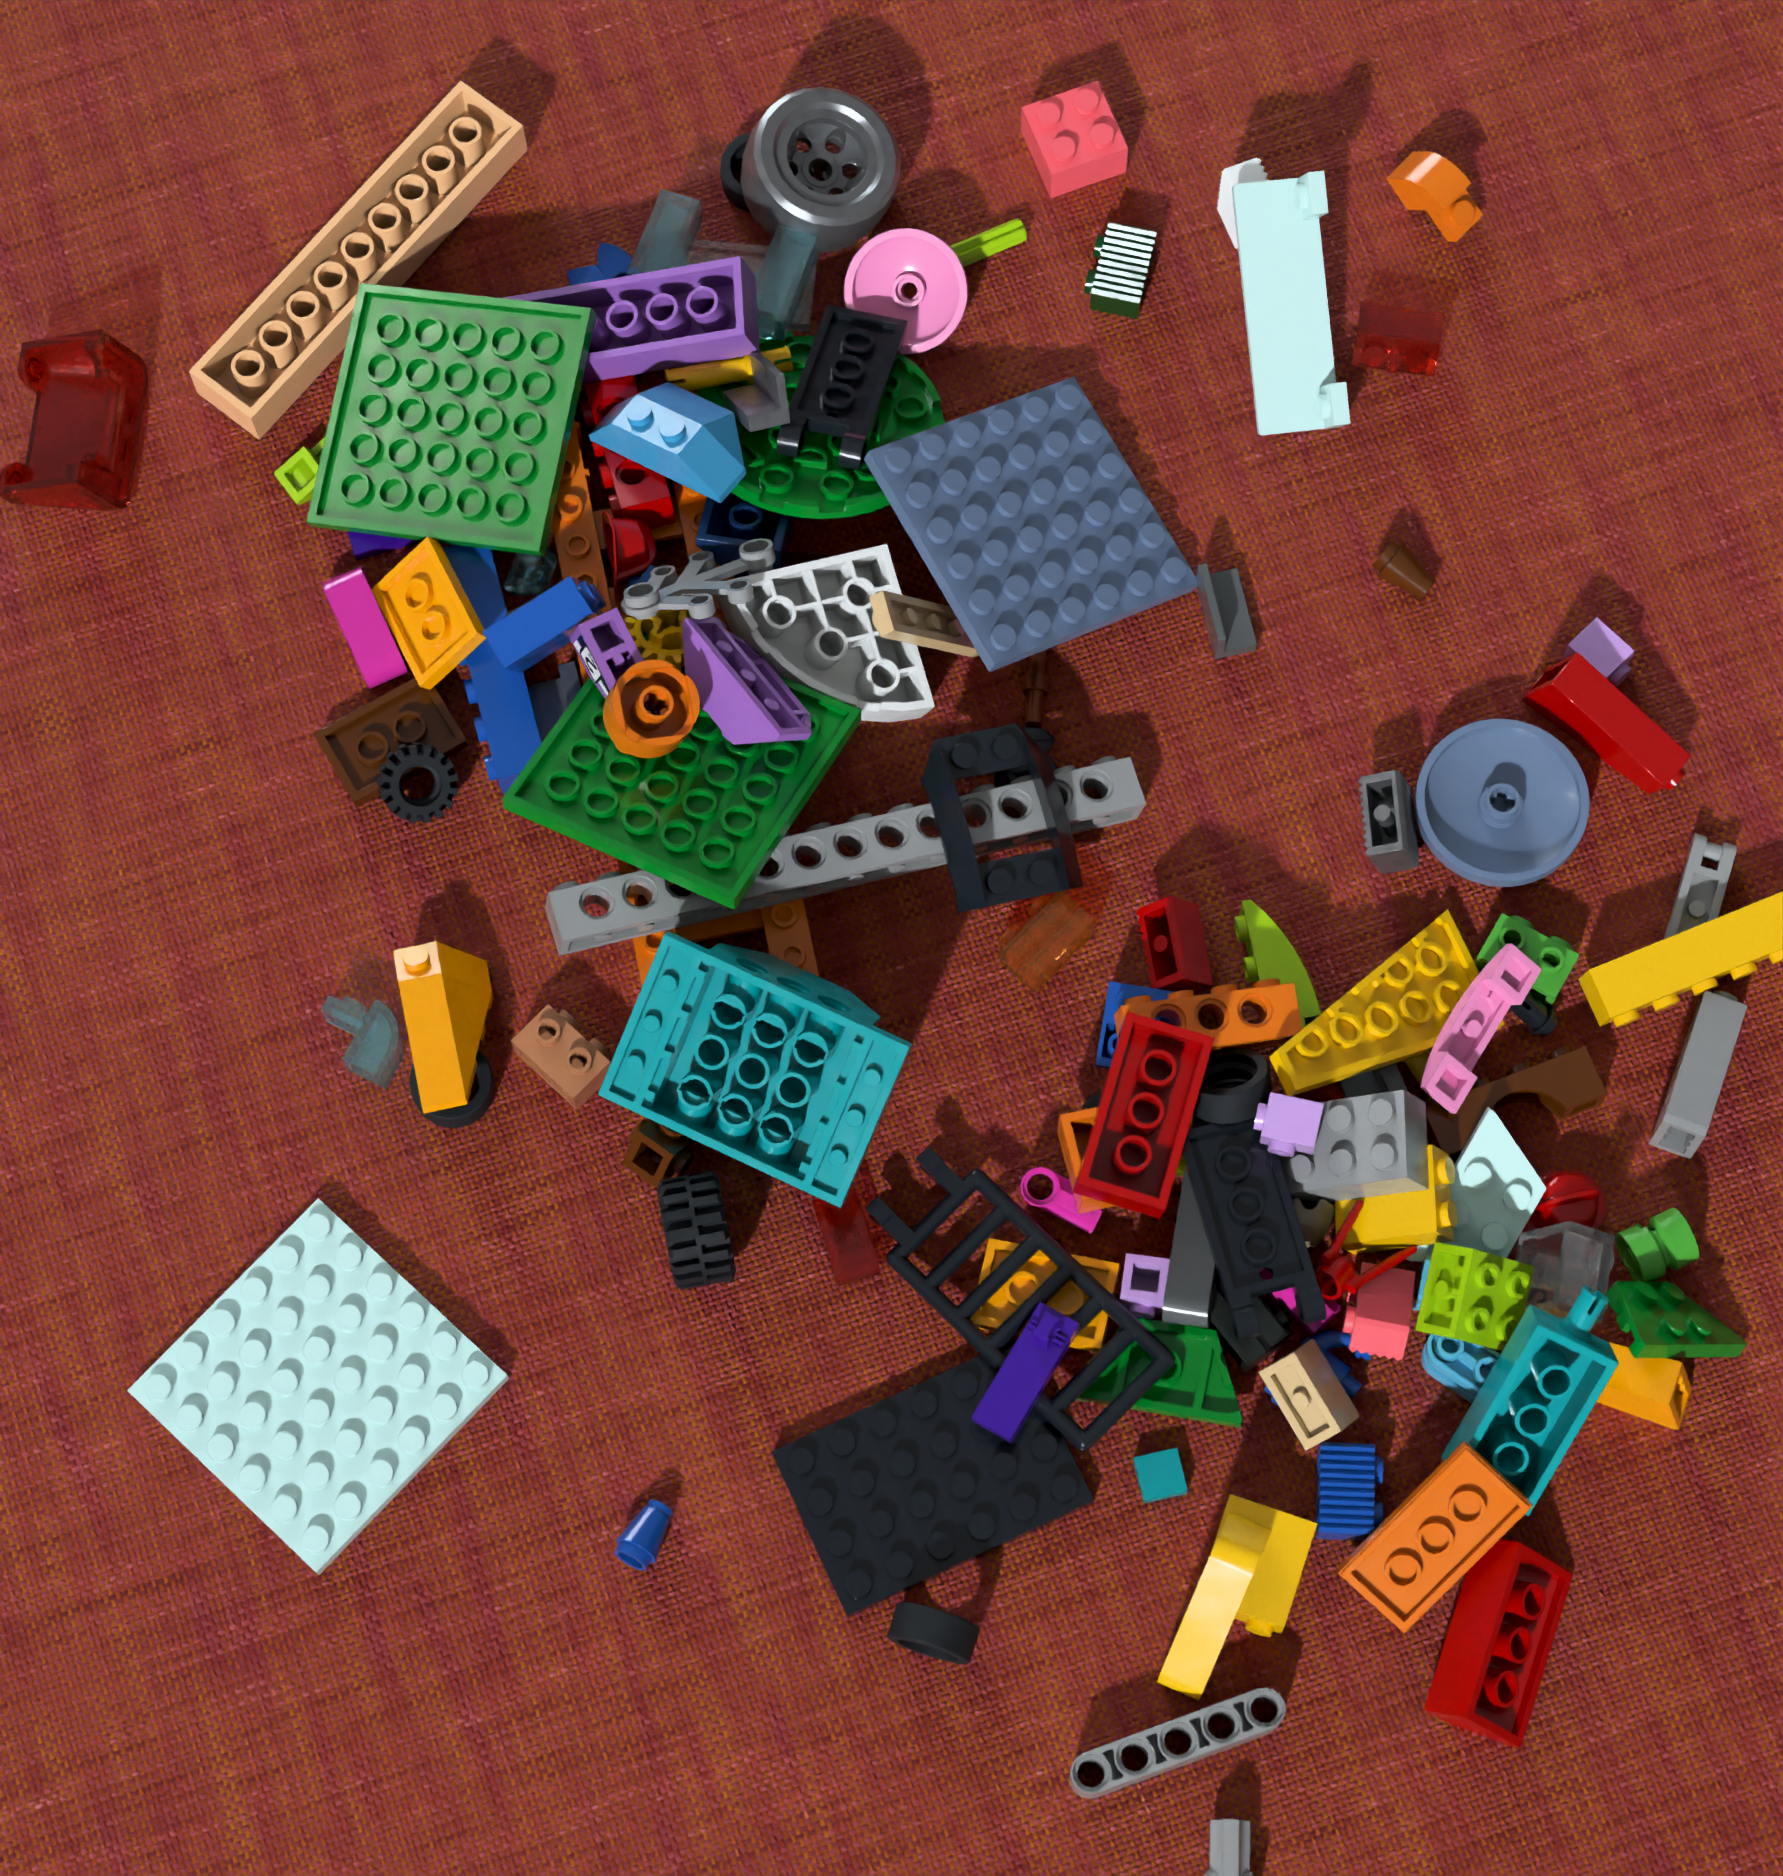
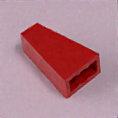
[1521,652,1691,794]

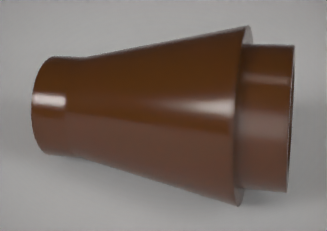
[1372,540,1436,600]

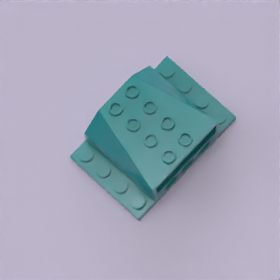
[598,931,913,1208]

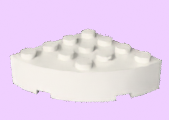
[716,544,935,722]

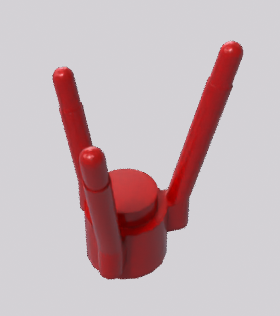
[1314,1200,1417,1300]

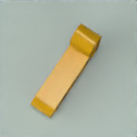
[1157,1511,1272,1701]

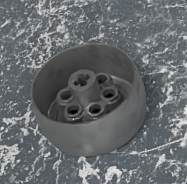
[741,87,901,253]

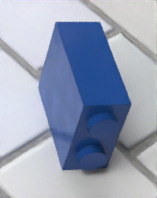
[482,576,606,673]

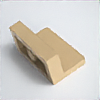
[1259,1339,1359,1451]

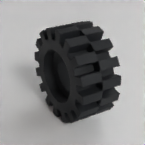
[377,742,459,823]

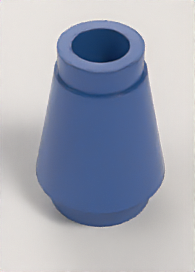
[614,1499,673,1571]

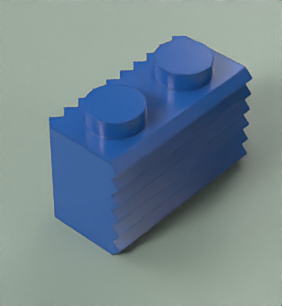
[1316,1442,1383,1541]

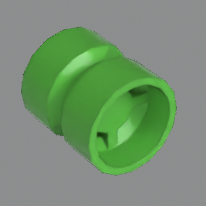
[1615,1208,1700,1282]

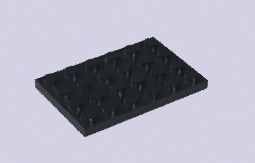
[771,1339,1094,1618]

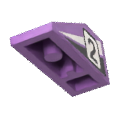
[569,607,658,715]

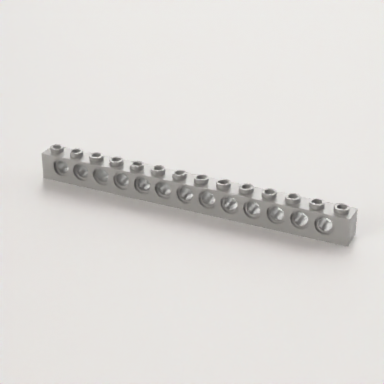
[545,756,1146,956]

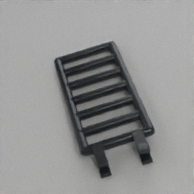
[865,1146,1176,1451]

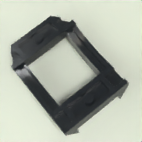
[920,723,1083,913]

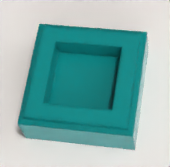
[1133,1448,1188,1504]

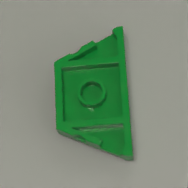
[1605,1281,1747,1358]
[1076,1317,1244,1428]

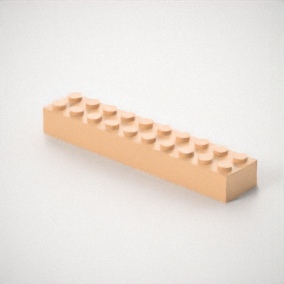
[189,81,528,440]

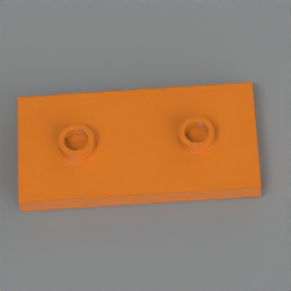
[1337,1440,1533,1633]

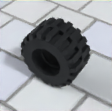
[657,1170,736,1290]

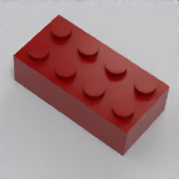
[1073,1011,1214,1219]

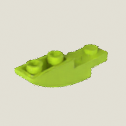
[1234,899,1321,1048]

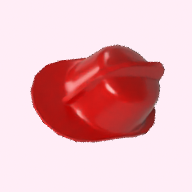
[602,510,656,606]
[1517,1170,1607,1248]

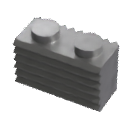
[1358,770,1420,874]

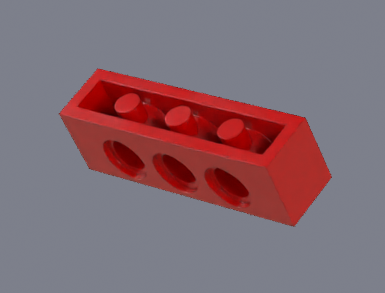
[580,375,676,529]

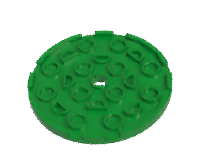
[696,331,945,519]

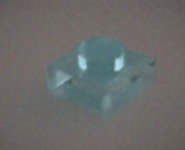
[503,549,558,596]

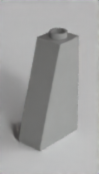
[1648,990,1748,1159]

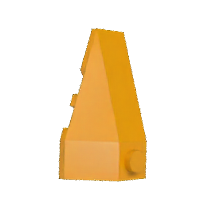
[393,941,494,1114]

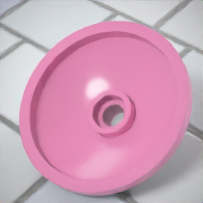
[844,228,968,354]

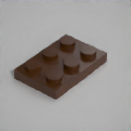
[313,678,468,808]

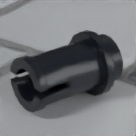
[1509,992,1559,1037]

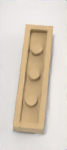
[869,590,979,658]

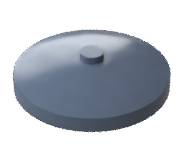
[1414,719,1590,887]

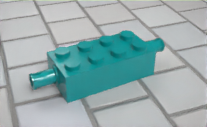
[1441,1285,1619,1516]

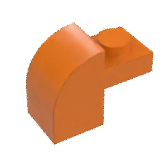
[1386,151,1483,242]

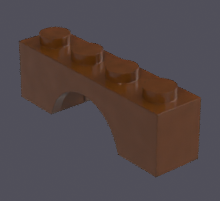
[1425,1046,1607,1162]

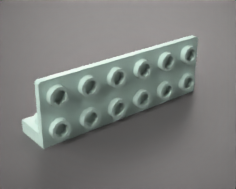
[1232,171,1351,436]

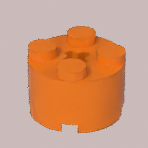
[603,659,700,759]

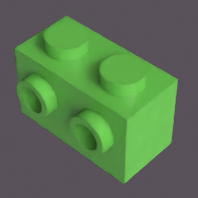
[1475,913,1580,1005]

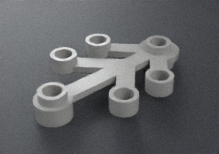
[621,538,776,620]

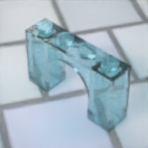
[627,189,818,341]

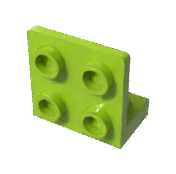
[1415,1242,1534,1351]

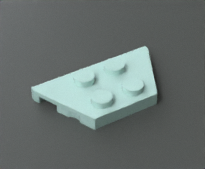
[1406,1107,1547,1262]

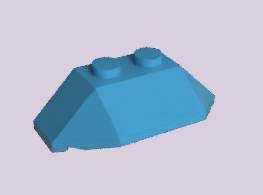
[589,382,746,503]

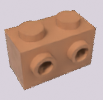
[511,1004,612,1110]

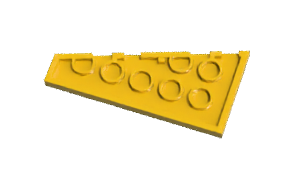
[1269,909,1505,1096]

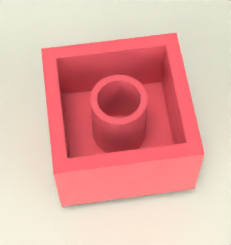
[1021,80,1128,199]

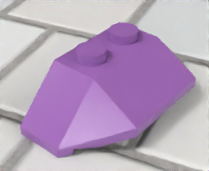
[682,617,812,745]

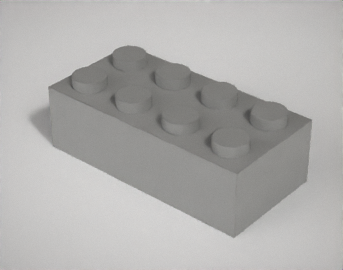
[1278,1090,1429,1206]

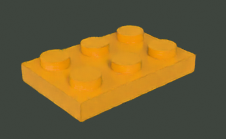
[371,537,486,690]
[970,1238,1121,1353]

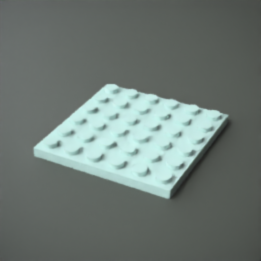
[127,1198,509,1575]

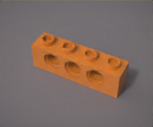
[1114,979,1303,1051]

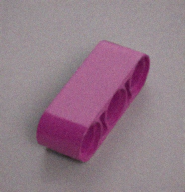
[321,567,408,689]

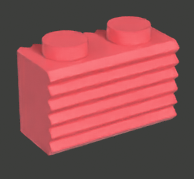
[1342,1262,1416,1361]

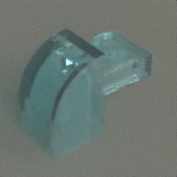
[321,995,404,1089]

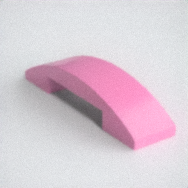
[1420,943,1542,1114]

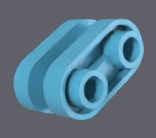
[1421,1334,1500,1403]

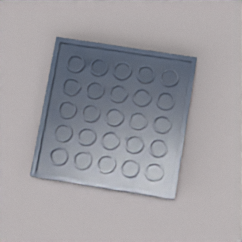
[864,377,1198,672]

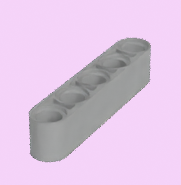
[1069,1687,1286,1799]

